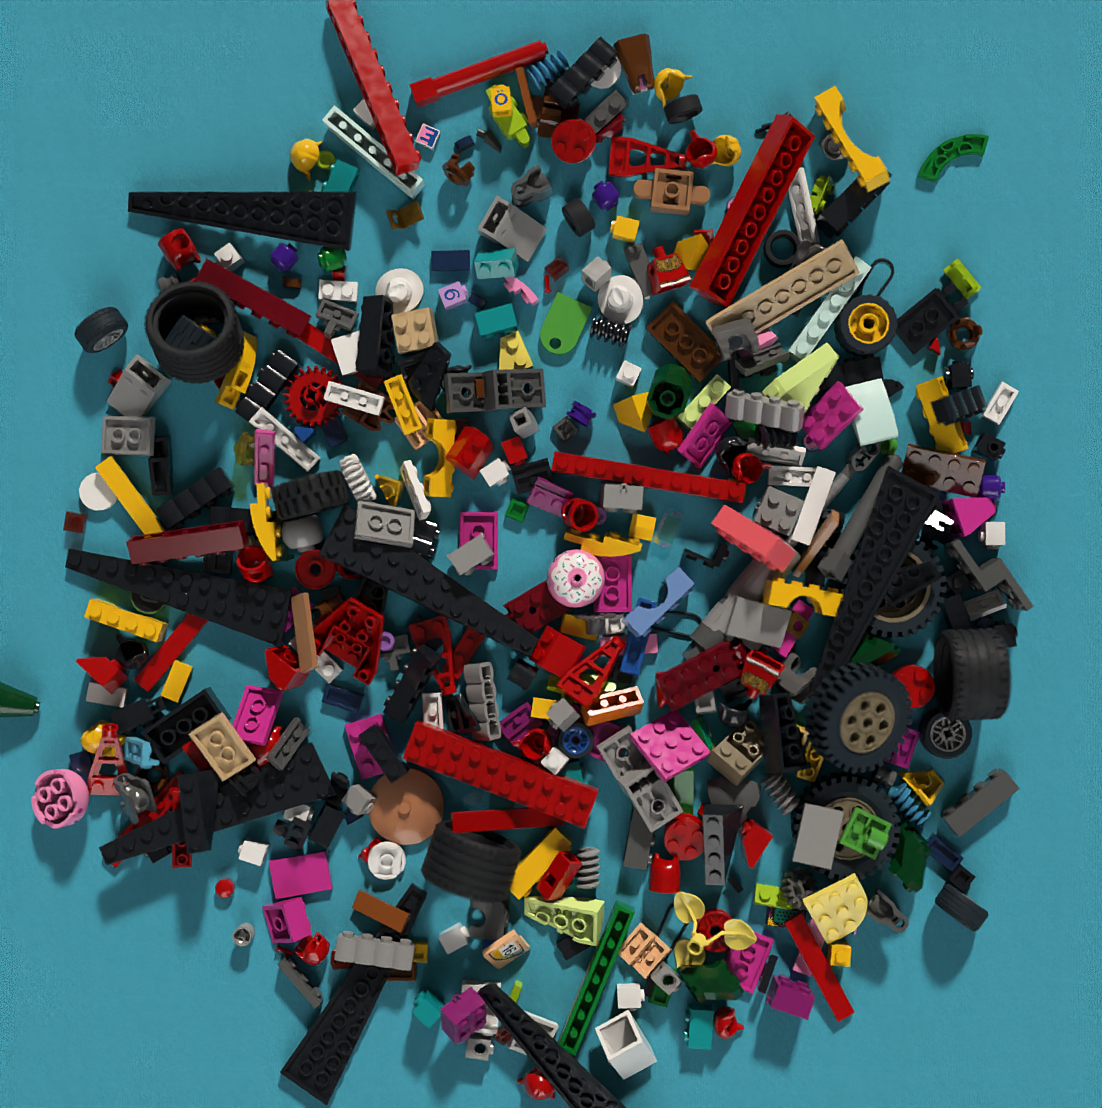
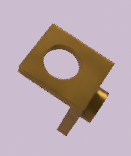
[386,201,424,229]
[781,607,810,639]

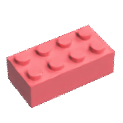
[711,504,796,572]

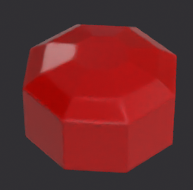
[215,878,235,898]

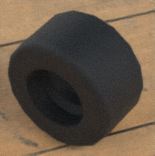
[562,198,595,237]

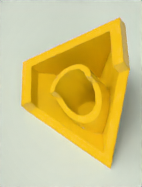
[674,234,709,271]
[613,392,653,432]
[374,474,405,507]
[898,769,945,806]

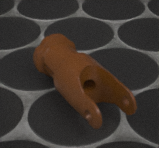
[311,591,347,626]

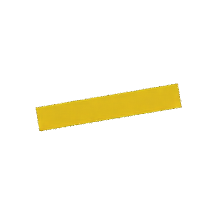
[95,456,167,534]

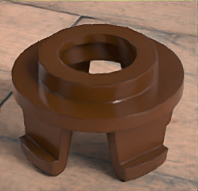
[442,154,475,186]
[948,317,983,350]
[135,761,169,792]

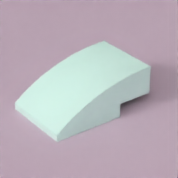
[846,378,899,446]

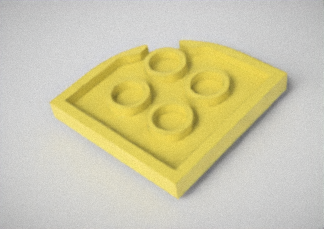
[802,873,868,945]

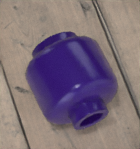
[592,181,620,211]
[270,243,299,271]
[977,475,1005,500]

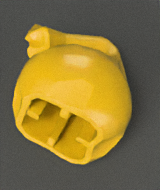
[80,720,126,757]

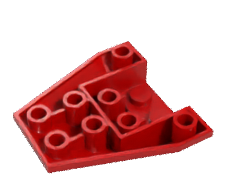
[313,597,385,686]

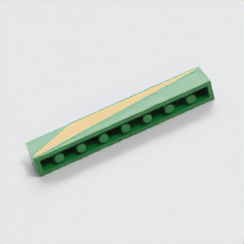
[557,900,635,1056]

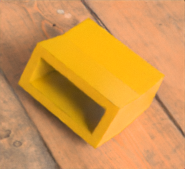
[628,513,656,541]

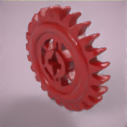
[283,365,344,428]

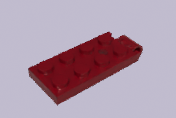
[503,574,581,633]
[655,639,748,712]

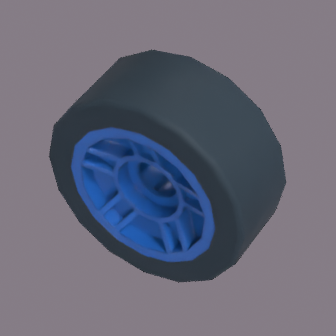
[558,721,594,759]

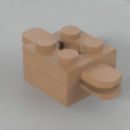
[633,168,710,216]

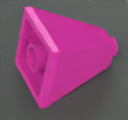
[941,497,996,539]

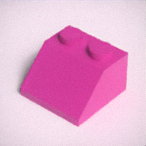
[262,897,312,943]

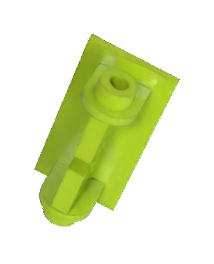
[810,175,835,218]
[943,258,982,300]

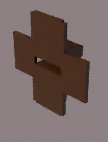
[526,82,580,138]

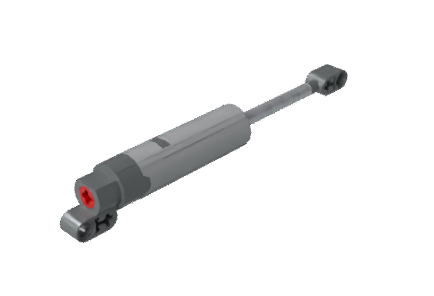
[681,442,881,671]

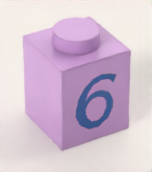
[438,281,469,311]

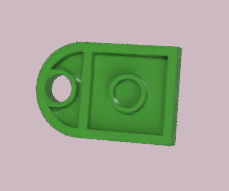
[540,292,592,355]

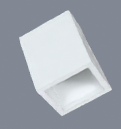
[595,1010,657,1080]

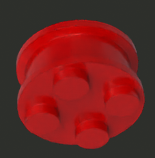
[551,119,596,163]
[891,664,935,708]
[664,813,704,860]

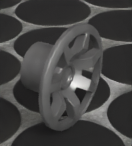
[574,613,616,635]

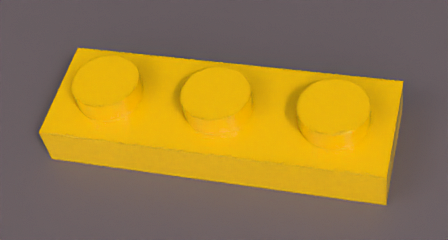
[384,374,423,436]

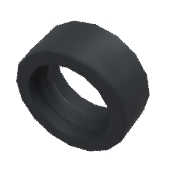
[664,94,703,124]
[763,230,800,268]

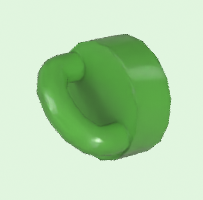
[879,438,898,455]

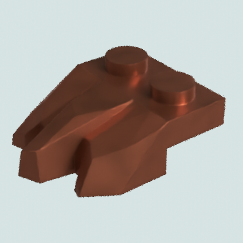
[341,380,395,431]

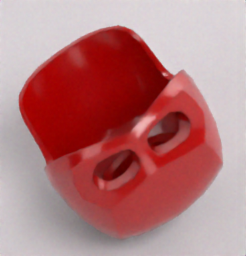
[294,932,330,965]

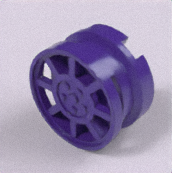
[566,400,597,428]

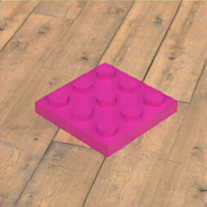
[629,710,711,783]

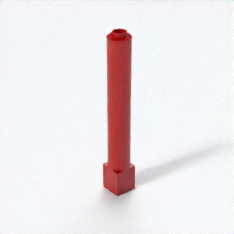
[409,40,549,108]

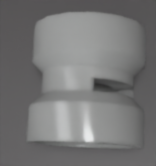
[232,923,255,946]

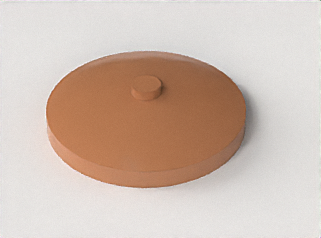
[368,767,445,845]

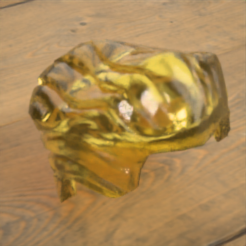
[233,432,255,466]

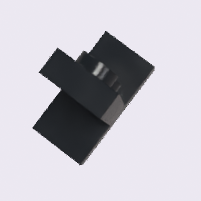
[727,350,777,391]

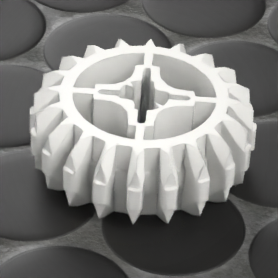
[339,454,377,502]

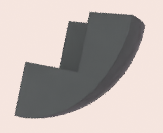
[707,777,762,825]

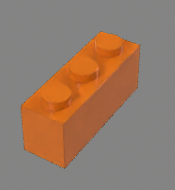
[580,686,644,726]

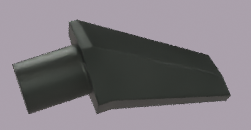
[476,129,502,153]

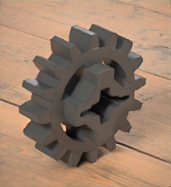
[781,867,818,910]

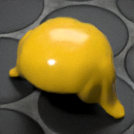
[654,68,692,108]
[710,135,741,166]
[290,139,323,180]

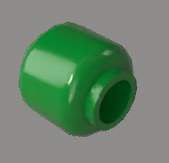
[317,246,347,271]

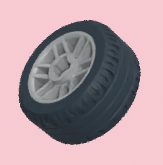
[75,307,128,353]
[918,707,972,759]
[935,884,988,932]

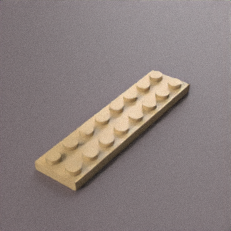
[705,240,860,338]

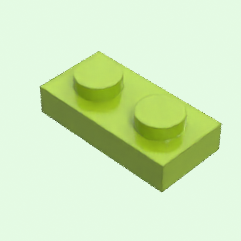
[753,883,793,910]

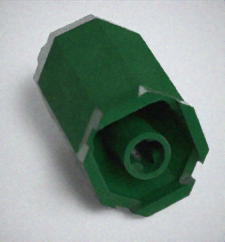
[646,363,692,420]
[846,633,901,668]
[889,821,933,893]
[676,959,744,1004]

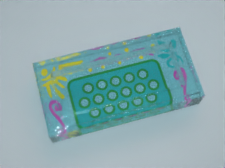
[651,507,684,550]

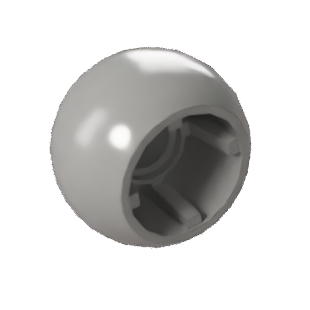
[281,515,324,552]

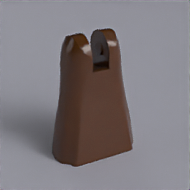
[613,34,654,94]

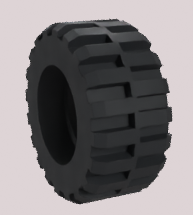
[271,470,350,521]

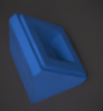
[294,427,316,444]

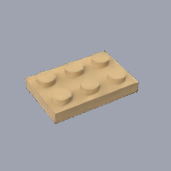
[189,712,256,781]

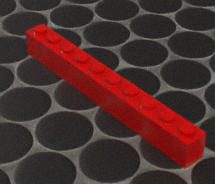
[326,0,421,176]
[551,451,746,504]

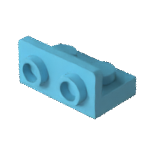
[124,736,159,769]

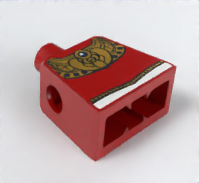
[647,246,692,295]
[740,649,786,699]

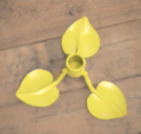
[674,892,757,968]

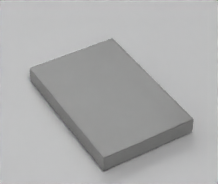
[101,416,155,456]
[354,500,415,548]
[725,596,792,648]
[792,802,844,869]

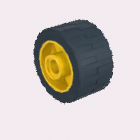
[834,294,898,356]
[164,314,218,350]

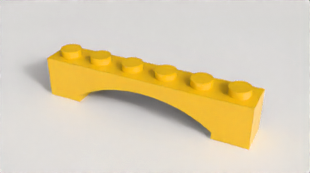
[814,86,890,192]

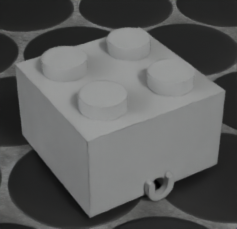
[599,483,644,513]
[752,486,804,539]
[446,532,495,576]

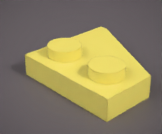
[499,331,534,370]

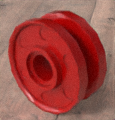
[295,548,337,589]
[696,908,732,952]

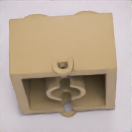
[391,307,439,355]

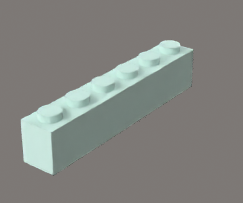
[322,105,425,199]
[788,256,872,363]

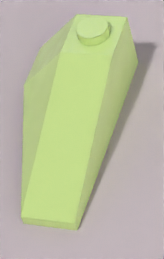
[762,343,839,413]
[524,896,605,946]

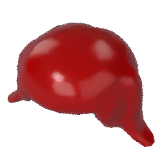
[686,130,718,168]
[732,452,772,484]
[512,728,553,761]
[713,1006,744,1039]
[517,1067,555,1100]

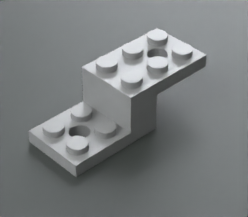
[596,726,684,833]

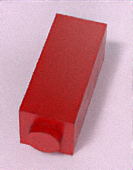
[536,851,582,900]

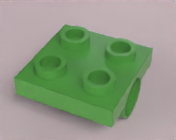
[838,806,892,859]

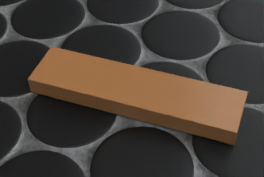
[792,510,839,578]
[291,592,318,673]

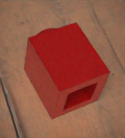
[501,436,528,467]

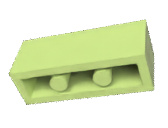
[676,374,731,431]

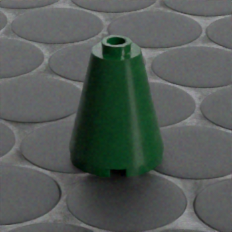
[0,682,41,717]

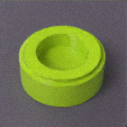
[317,150,336,171]

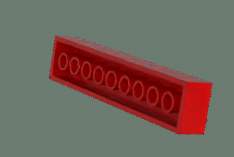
[689,114,815,308]
[402,720,599,828]

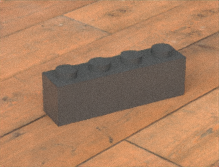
[941,768,1020,837]
[623,801,661,870]

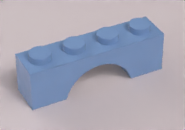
[621,567,695,638]

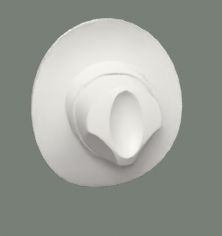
[375,268,424,314]
[598,275,643,324]

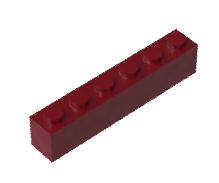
[196,258,312,338]
[126,520,248,565]

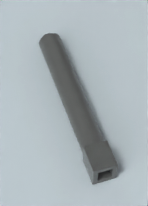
[818,454,903,582]

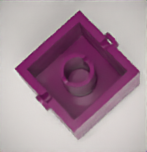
[766,974,815,1020]
[440,987,486,1045]

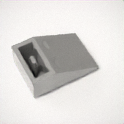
[477,196,547,262]
[107,354,172,417]

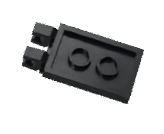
[896,282,969,355]

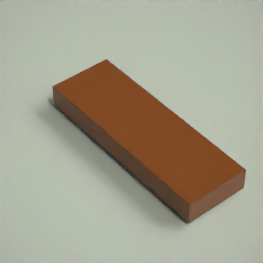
[515,67,539,129]
[352,890,411,933]

